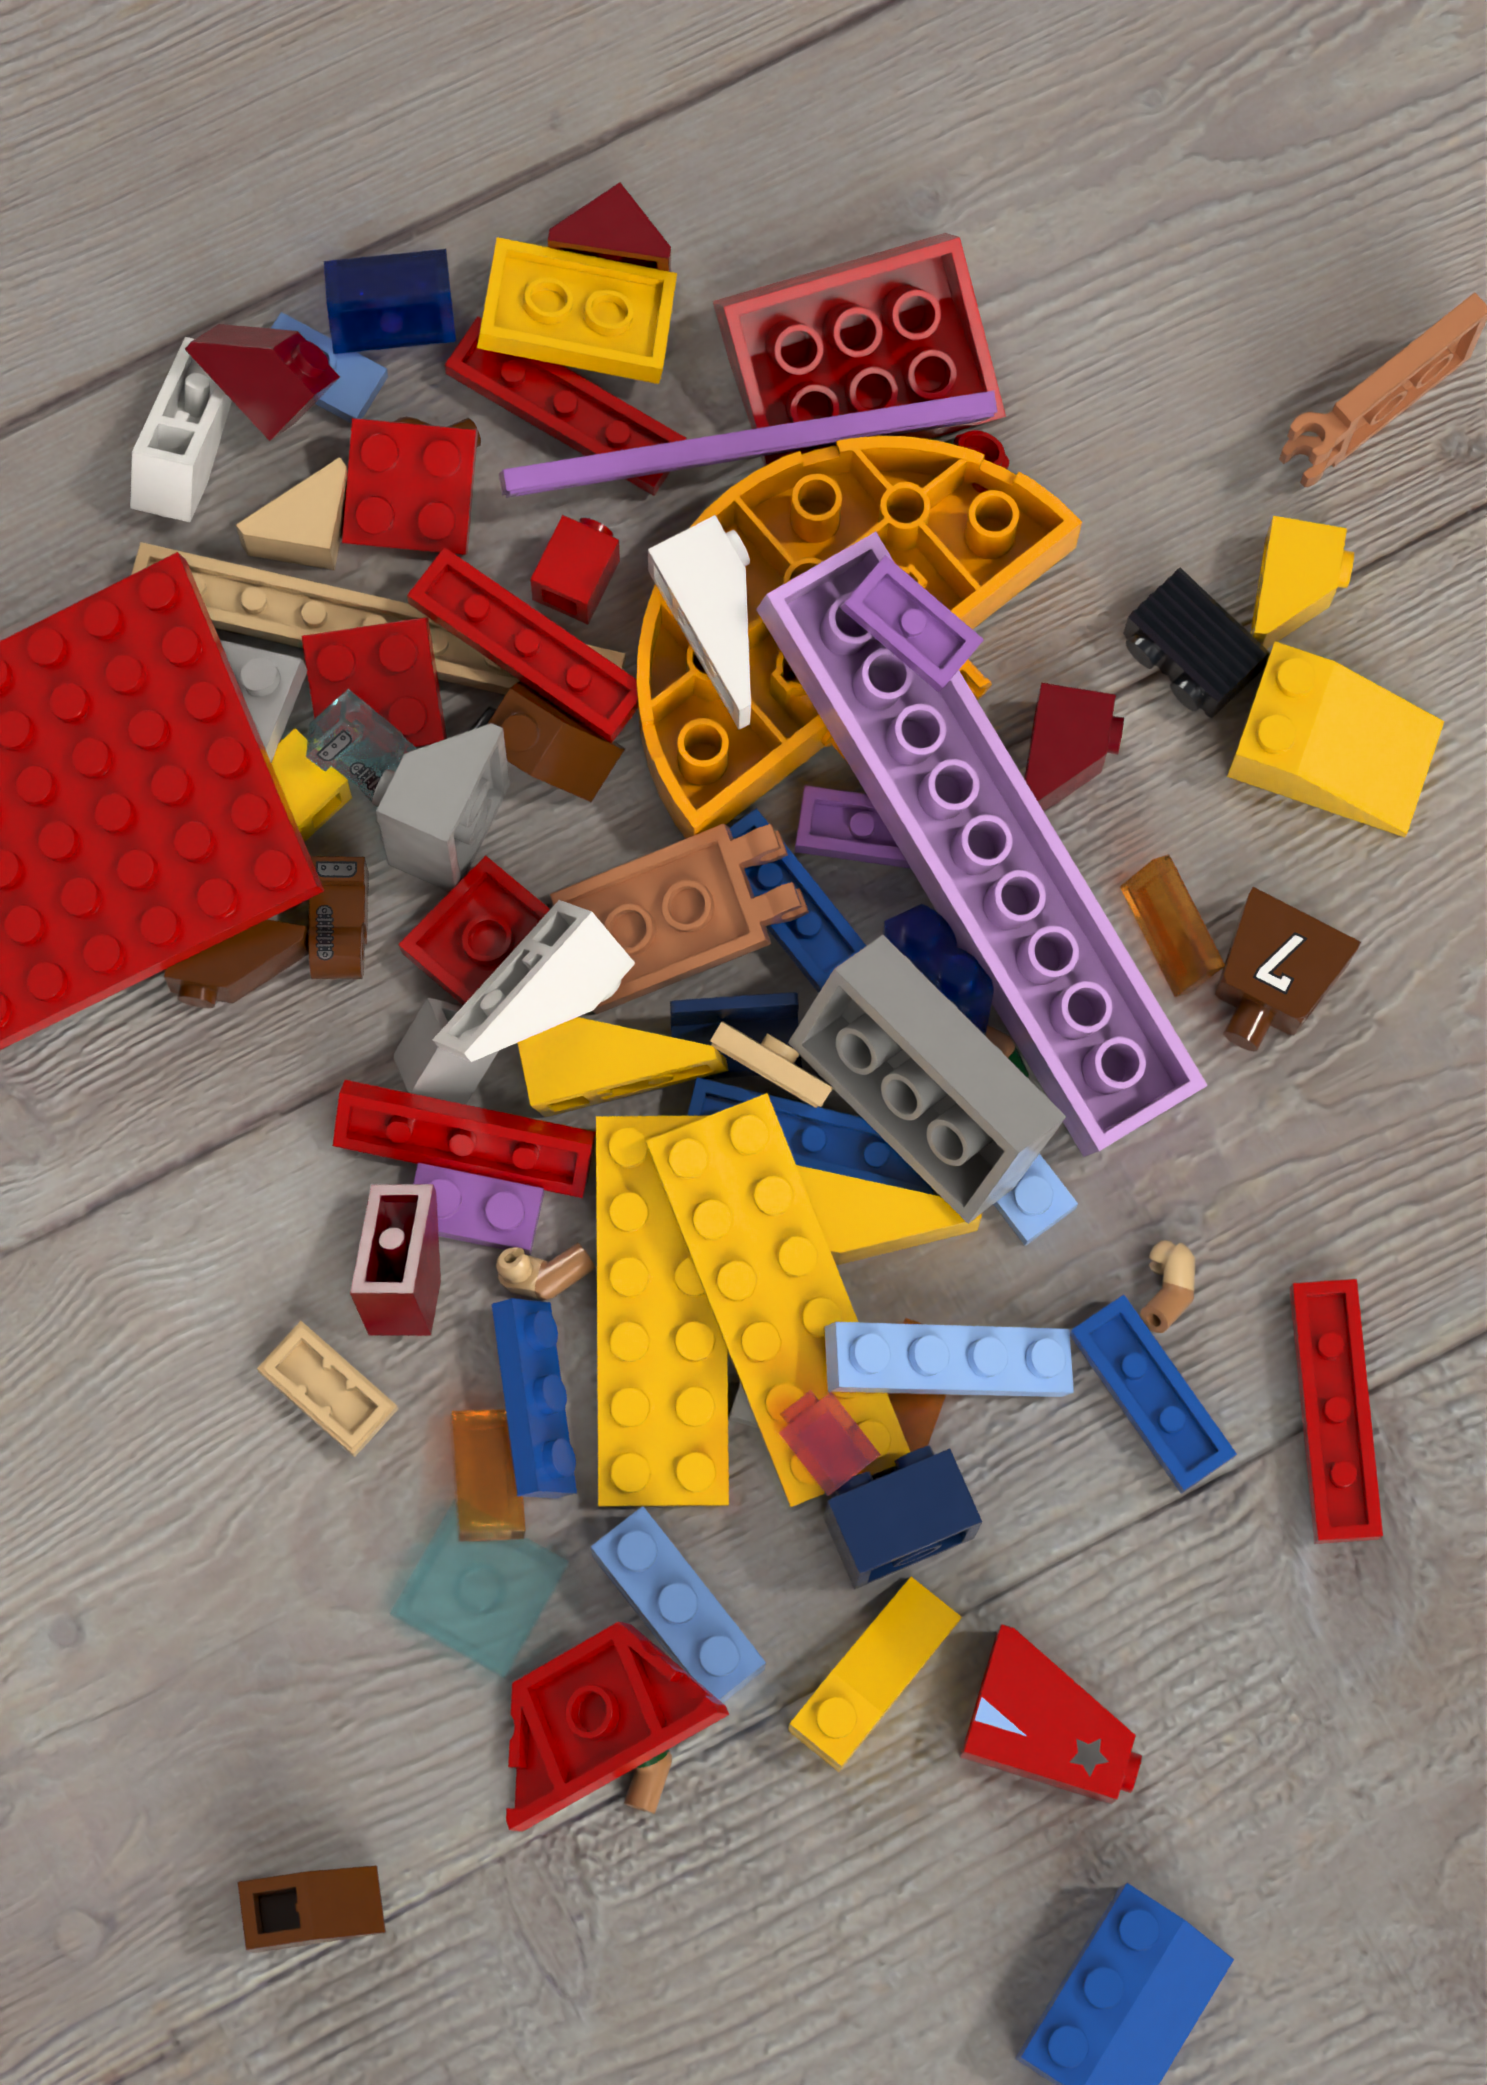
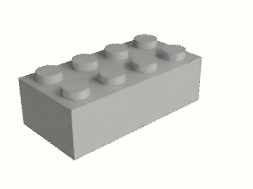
[788,935,1066,1224]

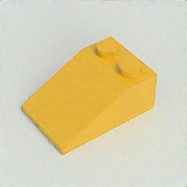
[1227,641,1444,837]

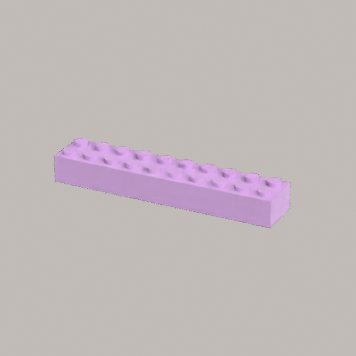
[756,531,1208,1157]

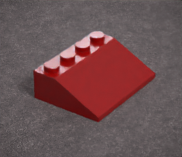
[713,233,1006,466]

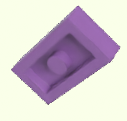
[841,555,984,692]
[795,785,911,869]
[413,1163,544,1255]

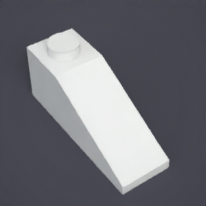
[130,337,232,522]
[648,515,751,730]
[433,900,635,1062]

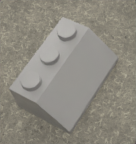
[372,723,510,892]

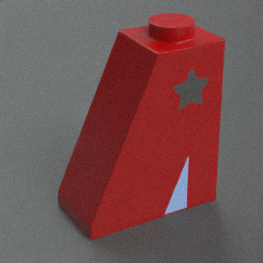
[960,1624,1142,1804]

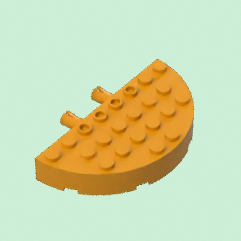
[637,436,1082,839]

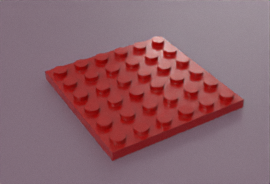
[0,552,324,1050]

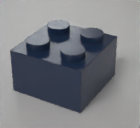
[824,1446,982,1590]

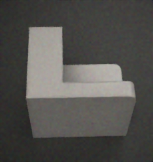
[394,997,498,1105]

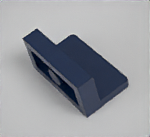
[670,992,802,1080]

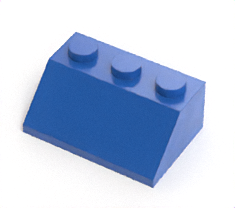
[1015,1883,1234,2085]

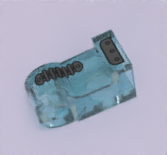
[306,689,417,801]

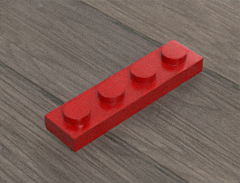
[445,316,687,496]
[407,547,638,744]
[332,1080,596,1198]
[1289,1279,1383,1544]

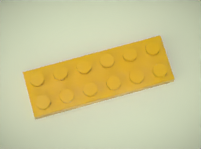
[645,1093,910,1507]
[596,1115,729,1507]

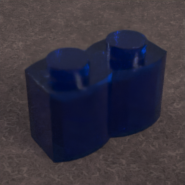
[882,904,994,1036]

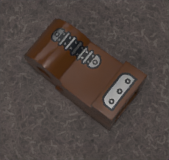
[309,856,369,979]

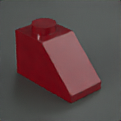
[185,324,340,441]
[1024,682,1124,812]
[350,1184,441,1336]

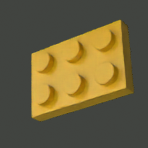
[477,237,677,384]

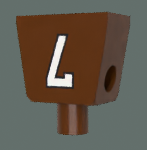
[1215,887,1361,1052]

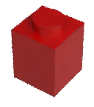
[530,515,620,625]

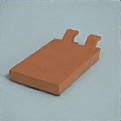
[1279,292,1487,487]
[550,824,809,1014]

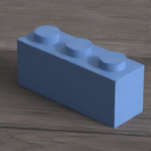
[591,1506,766,1703]

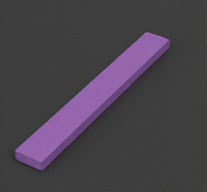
[499,391,997,498]

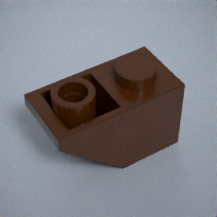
[238,1865,386,1953]

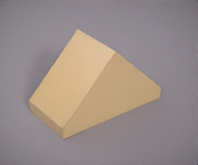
[236,457,348,570]

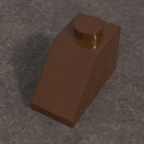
[487,681,626,802]
[164,919,309,1008]

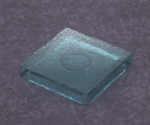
[390,1499,569,1679]

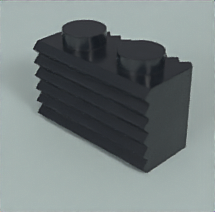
[1123,567,1270,718]

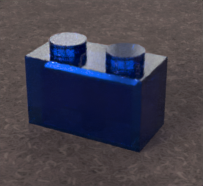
[324,249,456,354]

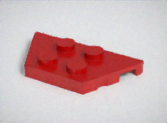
[506,1621,729,1832]

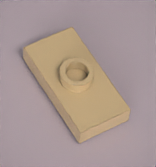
[710,1021,832,1108]
[257,1321,398,1457]

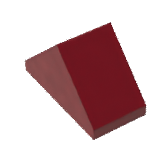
[548,182,671,272]

